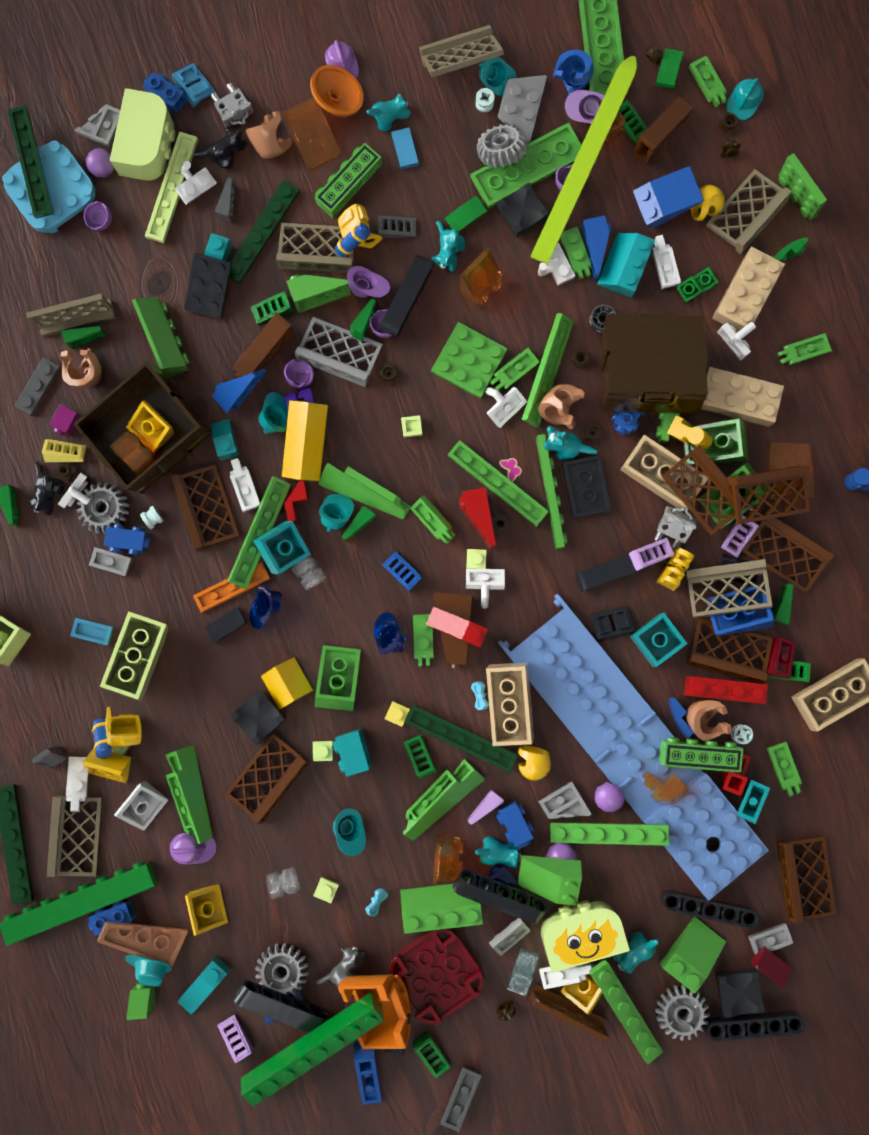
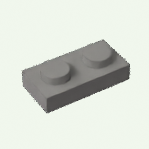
[89,547,133,577]
[489,918,531,956]
[748,923,793,955]

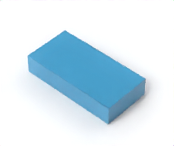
[391,128,419,170]
[70,618,114,646]

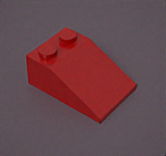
[459,488,496,549]

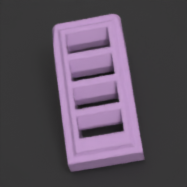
[721,515,759,558]
[629,538,675,571]
[468,790,504,825]
[217,1014,254,1063]

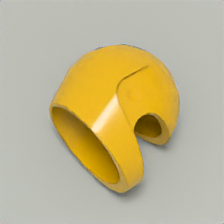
[691,185,725,221]
[518,745,551,781]

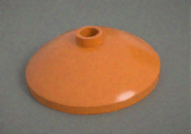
[310,65,364,117]

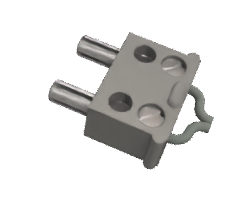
[211,83,254,128]
[655,506,697,549]

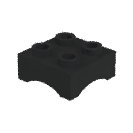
[497,183,549,238]
[230,690,286,745]
[716,968,765,1018]

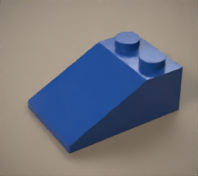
[633,166,704,228]
[706,584,774,636]

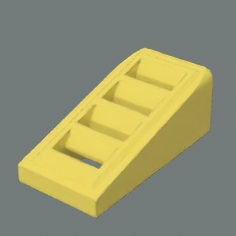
[42,439,86,462]

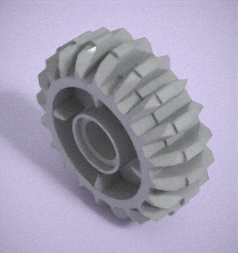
[477,123,528,169]
[76,482,129,534]
[255,943,309,995]
[655,985,710,1041]

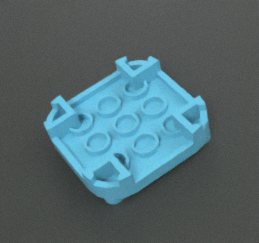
[2,141,96,234]

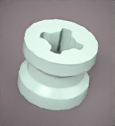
[476,88,494,112]
[140,506,164,530]
[730,724,753,744]

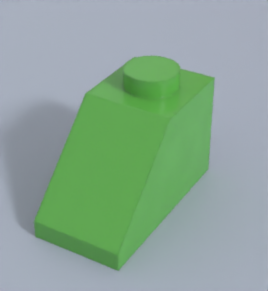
[127,982,156,1020]

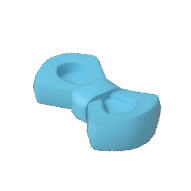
[471,681,489,711]
[365,888,388,917]

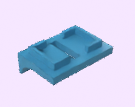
[172,63,215,108]

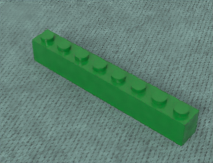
[0,861,158,946]
[241,992,385,1107]

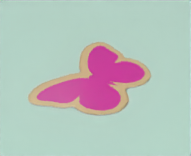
[499,458,522,482]

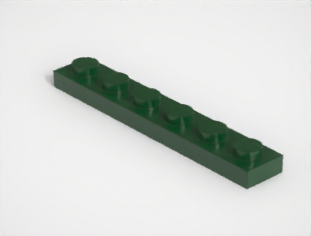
[7,105,54,219]
[230,180,300,284]
[404,705,518,773]
[0,784,34,905]

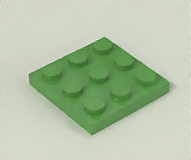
[778,153,827,221]
[431,322,508,399]

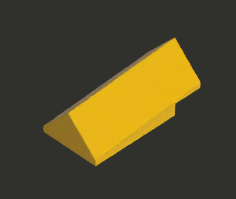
[282,400,328,481]

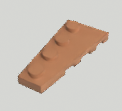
[97,921,188,967]

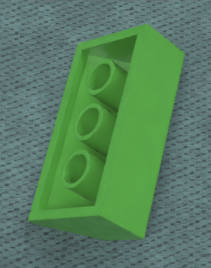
[132,297,190,379]
[400,883,483,934]

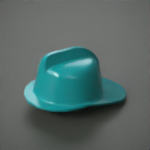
[479,57,517,97]
[727,78,764,121]
[258,392,288,434]
[319,494,354,532]
[333,808,366,856]
[125,955,172,987]

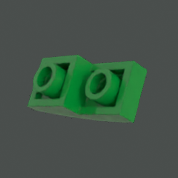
[656,48,684,88]
[444,196,488,232]
[773,237,809,263]
[676,267,719,303]

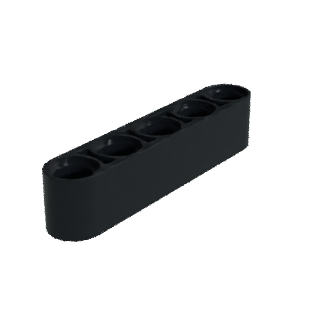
[380,254,435,337]
[575,544,669,592]
[453,870,549,924]
[660,890,759,928]
[233,980,328,1033]
[704,1011,805,1041]

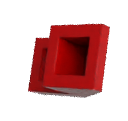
[285,480,309,523]
[722,754,751,796]

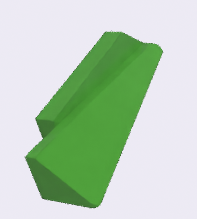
[319,463,411,519]
[165,745,212,844]
[403,759,485,841]

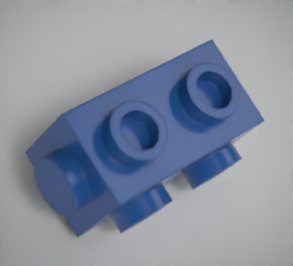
[143,71,187,115]
[611,412,645,436]
[104,524,151,555]
[496,801,534,848]
[88,899,137,936]

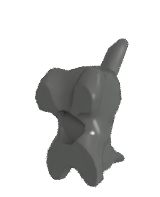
[316,947,366,988]

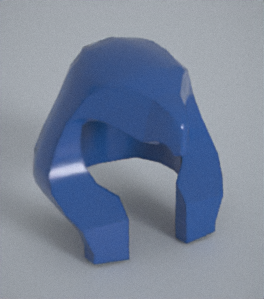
[553,50,594,96]

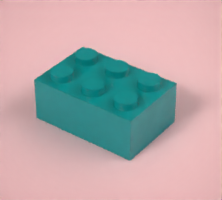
[333,728,372,777]

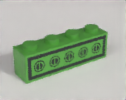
[314,143,382,218]
[659,737,743,772]

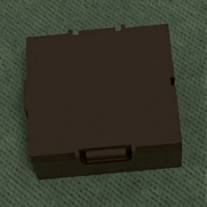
[601,312,708,413]
[74,361,212,494]

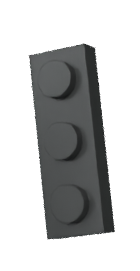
[14,357,61,416]
[440,1065,482,1132]

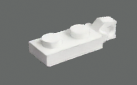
[652,235,681,289]
[230,458,260,512]
[66,757,89,812]
[539,963,595,989]

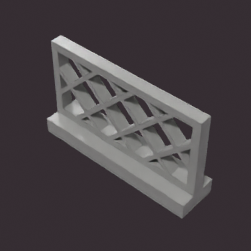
[295,317,383,387]

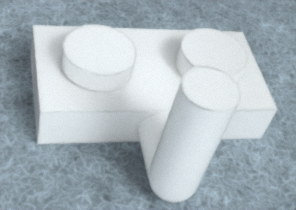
[175,161,217,205]
[538,243,575,286]
[717,322,756,361]
[485,387,527,428]
[58,473,90,508]
[466,569,505,609]

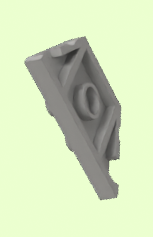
[497,75,547,143]

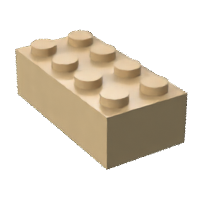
[712,246,785,332]
[701,367,784,427]
[620,435,708,512]
[791,658,869,732]
[486,662,534,746]

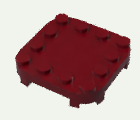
[389,928,483,1025]

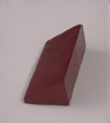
[766,636,796,679]
[751,946,792,988]

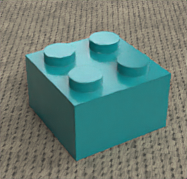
[253,521,311,574]
[629,613,687,667]

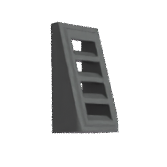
[215,177,235,223]
[378,216,416,238]
[32,746,67,769]

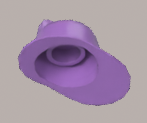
[325,40,359,78]
[565,90,604,124]
[347,266,390,298]
[170,833,217,864]

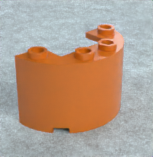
[338,974,411,1049]

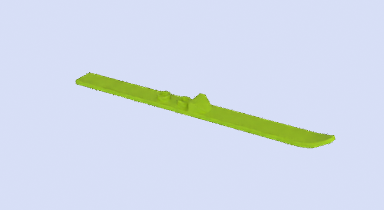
[530,56,637,265]

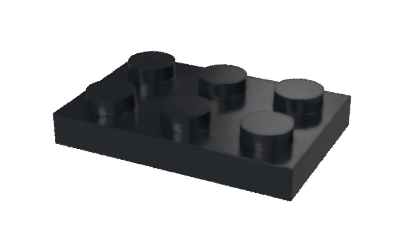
[184,253,232,319]
[562,455,611,519]

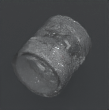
[292,555,327,591]
[266,867,300,900]

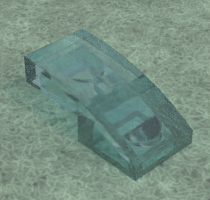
[507,948,539,996]

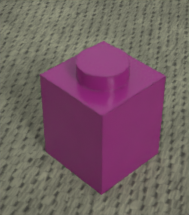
[49,404,82,436]

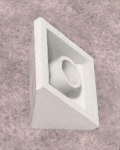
[114,781,168,831]

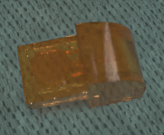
[642,770,689,805]

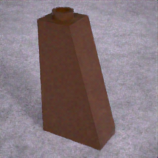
[633,96,693,165]
[233,313,295,378]
[433,592,472,669]

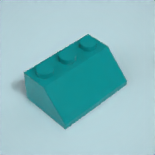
[597,233,655,298]

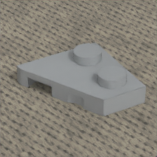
[75,104,120,147]
[538,781,591,819]

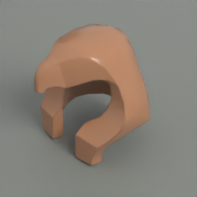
[246,111,292,159]
[61,348,102,388]
[538,384,585,429]
[686,700,732,741]

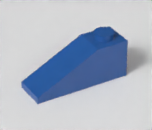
[581,216,611,280]
[212,369,266,413]
[354,1042,382,1105]

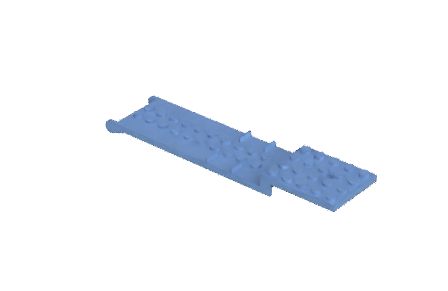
[497,594,769,901]

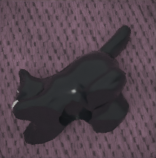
[193,128,247,169]
[26,462,64,516]

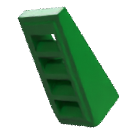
[615,100,647,144]
[251,291,292,325]
[350,298,376,342]
[61,326,106,349]
[0,484,19,527]
[342,506,377,541]
[772,584,793,625]
[767,661,811,682]
[403,735,437,779]
[412,1031,451,1079]

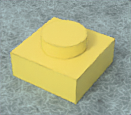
[385,701,410,727]

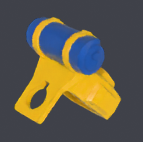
[335,204,383,258]
[92,707,142,759]

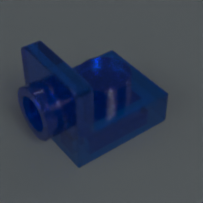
[488,864,518,887]

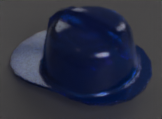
[249,585,282,629]
[373,612,406,654]

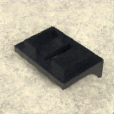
[590,606,635,642]

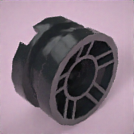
[589,304,617,334]

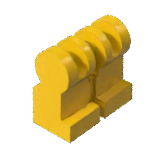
[667,416,712,450]
[657,548,694,591]

